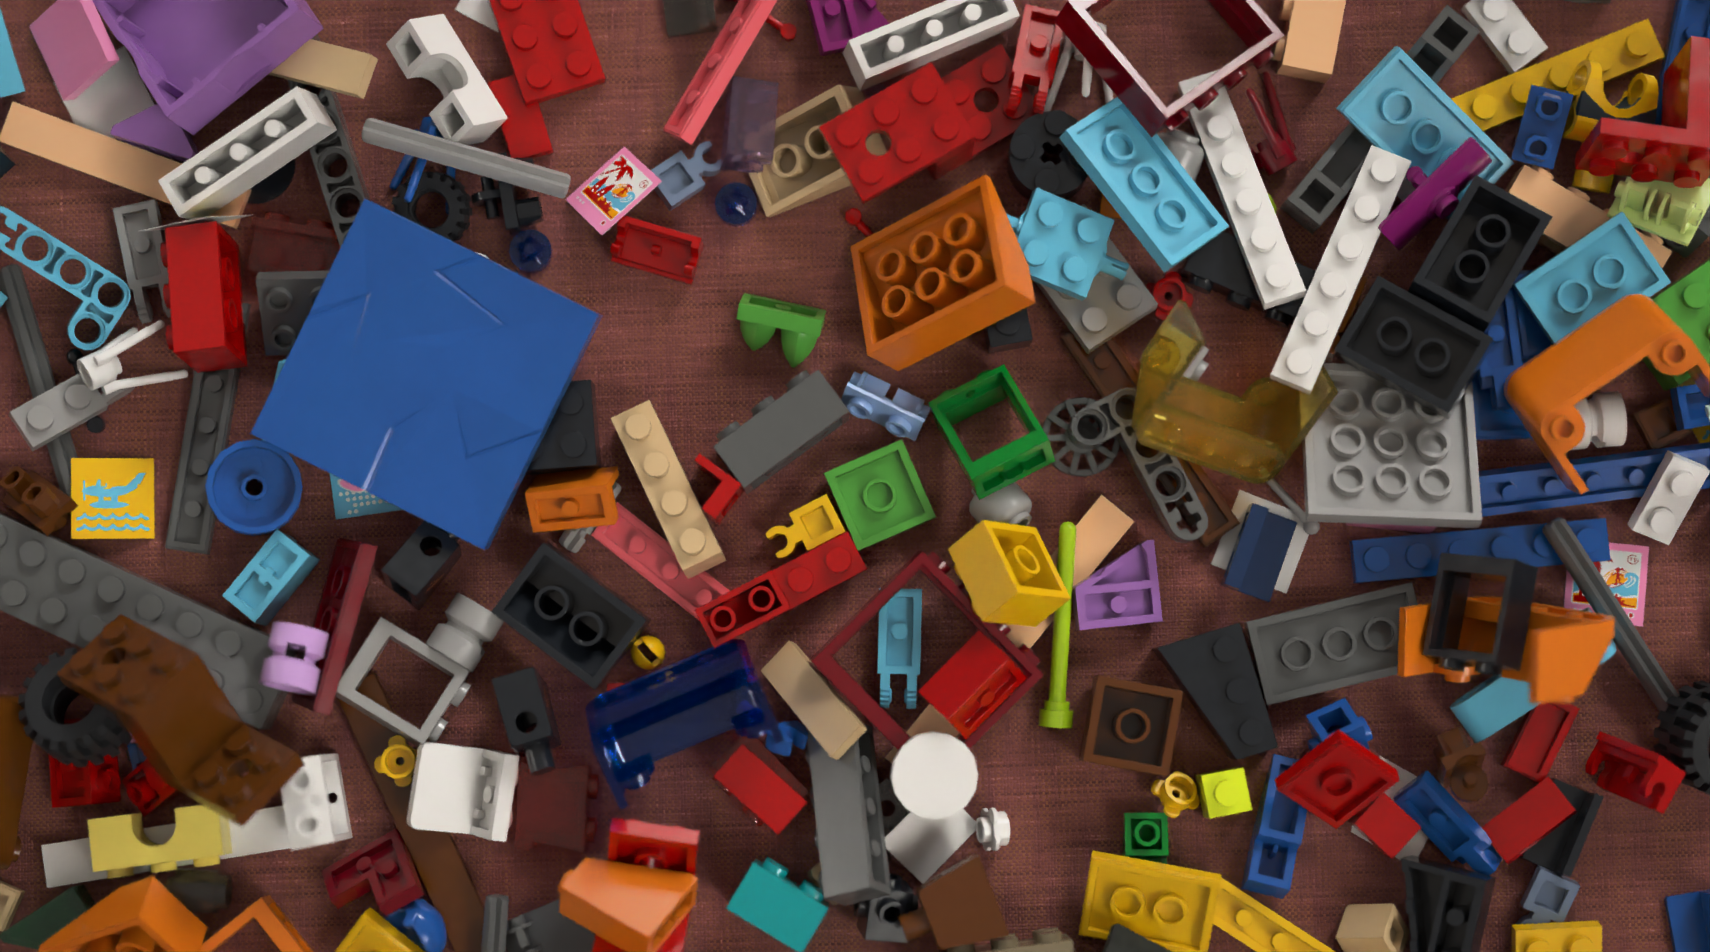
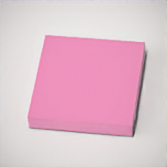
[29,0,120,101]

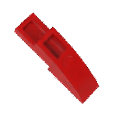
[695,531,868,648]

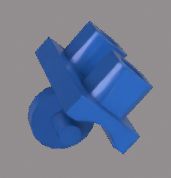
[1511,85,1574,169]

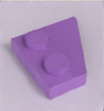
[1072,540,1163,630]

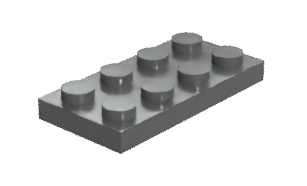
[1244,582,1418,705]

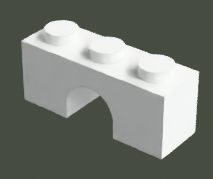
[386,14,508,145]

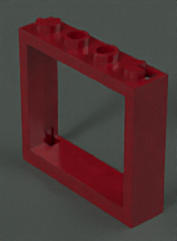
[1054,0,1284,137]
[809,551,1044,750]

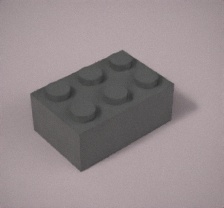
[713,370,849,495]

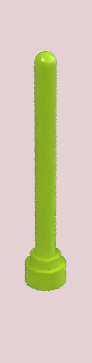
[1038,521,1076,728]

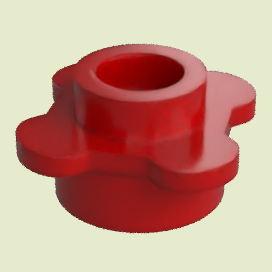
[1145,271,1193,321]

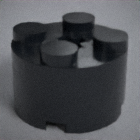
[1007,110,1088,200]

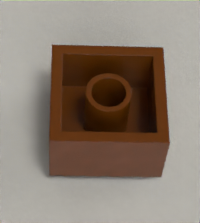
[1079,675,1183,777]

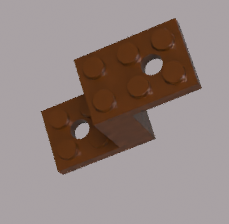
[57,614,305,827]

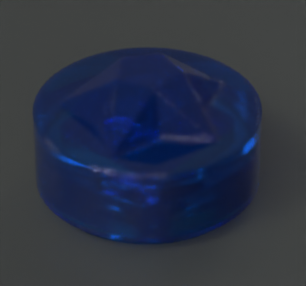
[715,182,757,227]
[509,229,553,273]

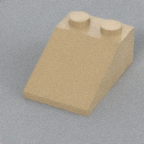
[736,84,887,217]

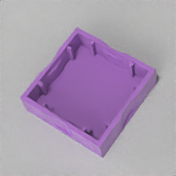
[93,0,324,135]

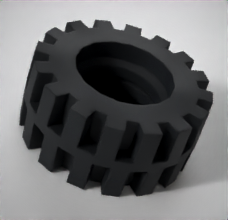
[392,172,473,242]

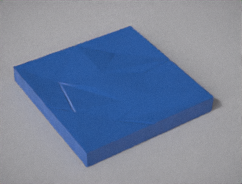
[250,199,603,550]

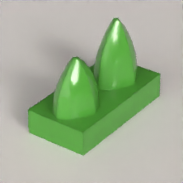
[736,293,826,368]

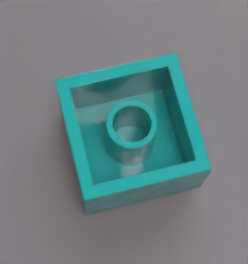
[726,856,829,952]

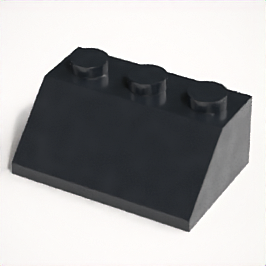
[491,542,651,689]

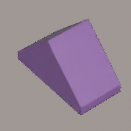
[110,103,199,162]

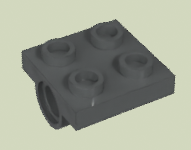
[256,271,329,356]

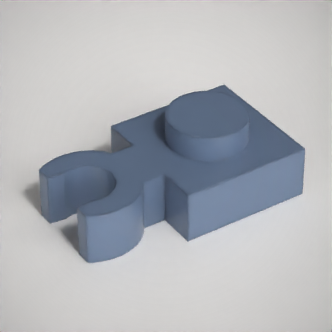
[650,141,725,211]
[1516,865,1580,924]

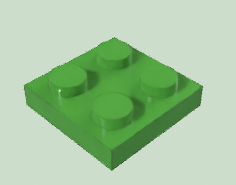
[824,439,936,552]

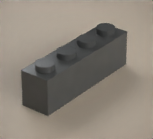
[806,723,891,906]

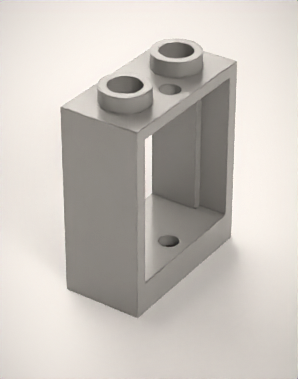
[335,617,471,747]

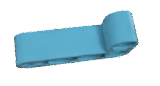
[0,206,131,350]
[1449,607,1616,743]

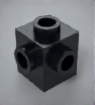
[853,873,918,943]

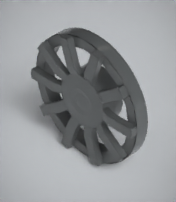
[1042,397,1120,477]

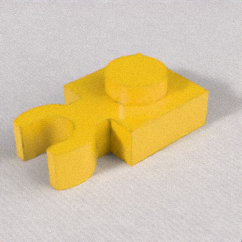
[766,494,846,559]

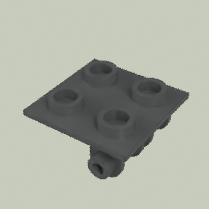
[505,899,595,952]

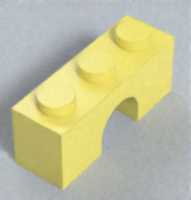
[87,805,232,879]

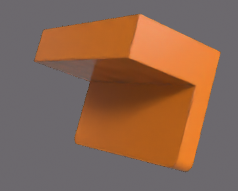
[524,466,619,533]

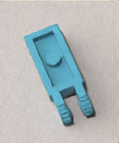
[877,588,922,709]

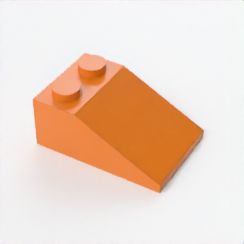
[38,876,207,952]

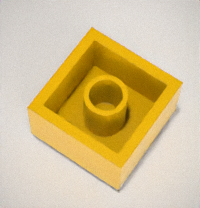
[948,520,1071,627]

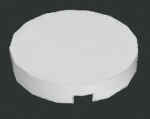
[890,731,978,820]

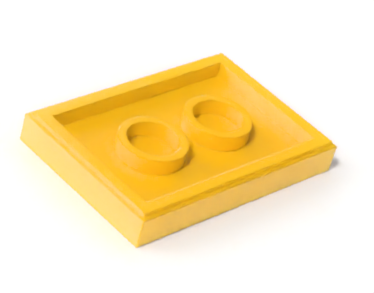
[1078,851,1221,952]

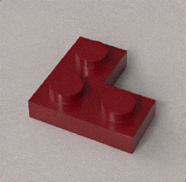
[321,828,424,916]

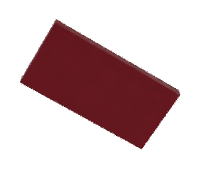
[291,538,378,715]

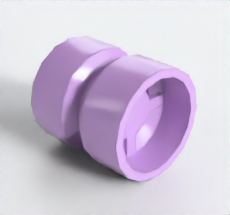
[259,622,329,695]

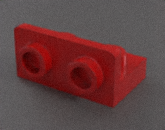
[48,718,121,808]

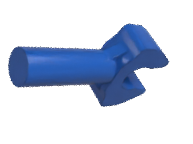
[737,701,808,756]

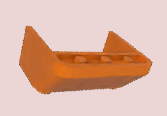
[1504,294,1710,495]
[1398,596,1615,704]

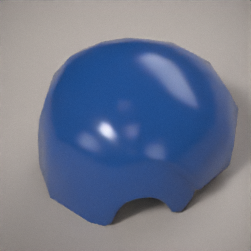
[383,898,447,952]

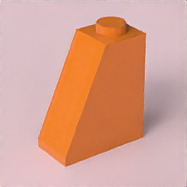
[558,857,698,952]

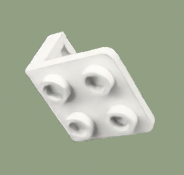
[406,742,520,842]

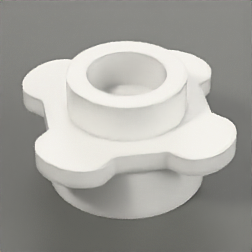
[976,808,1010,851]

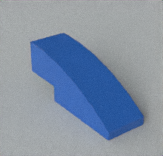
[1241,754,1307,899]

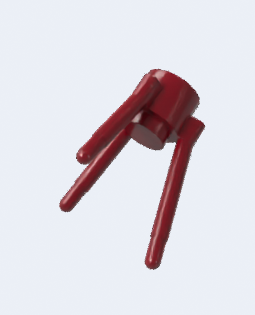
[1246,71,1298,177]

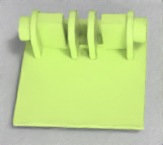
[1607,176,1710,247]

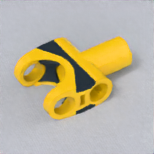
[1562,59,1659,194]

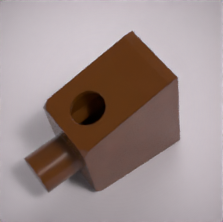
[898,854,1009,950]

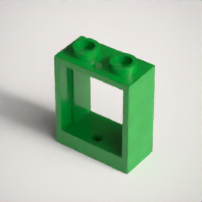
[928,364,1055,500]

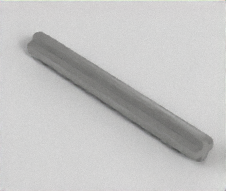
[362,118,571,198]

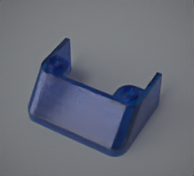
[585,639,784,810]

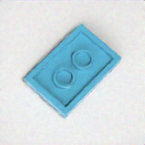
[1512,211,1671,344]

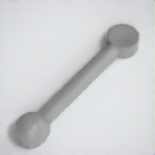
[1254,464,1320,535]

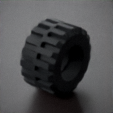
[18,647,133,767]
[1653,681,1710,795]

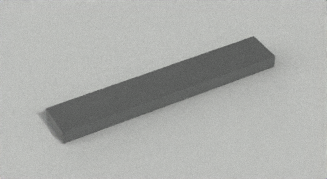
[165,303,251,555]

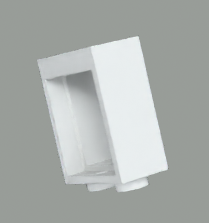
[281,753,353,850]

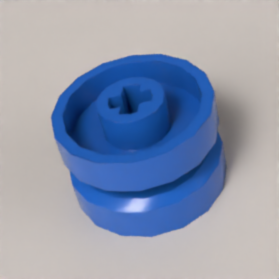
[205,439,303,537]

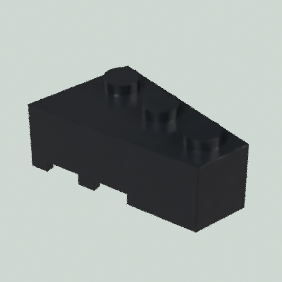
[1152,623,1278,760]

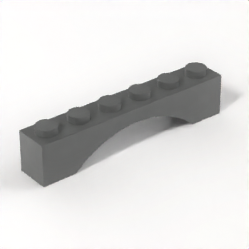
[1280,5,1480,234]

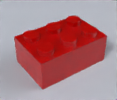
[160,221,248,373]

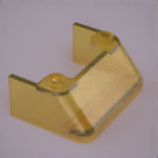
[1132,300,1338,484]

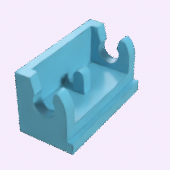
[222,529,320,626]

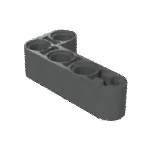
[1067,388,1208,543]

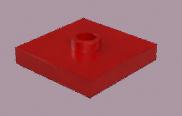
[1275,729,1400,829]

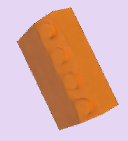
[850,174,1036,371]

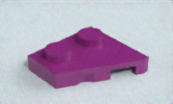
[806,0,890,56]

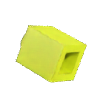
[1195,767,1252,819]

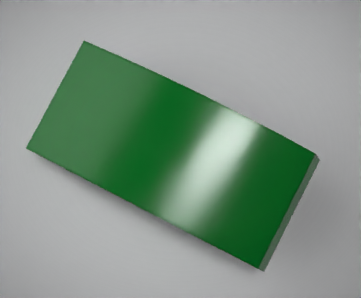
[1123,813,1169,864]

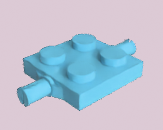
[1006,187,1129,301]

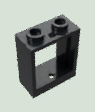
[1422,553,1538,676]

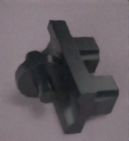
[471,152,544,236]

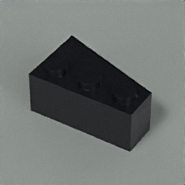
[1401,855,1496,952]

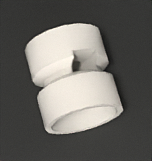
[1571,391,1627,450]

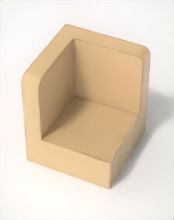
[1336,903,1410,952]

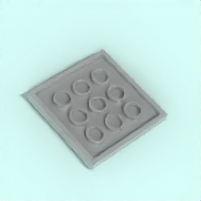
[1300,363,1482,528]

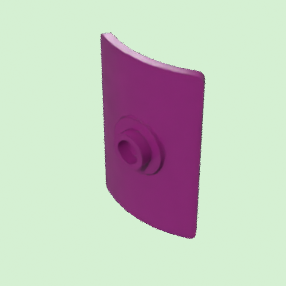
[1378,137,1492,252]

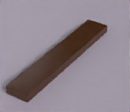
[1061,331,1240,548]

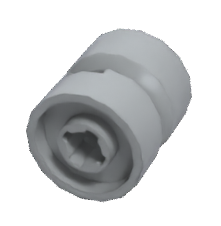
[425,592,504,673]

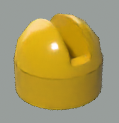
[631,635,666,670]

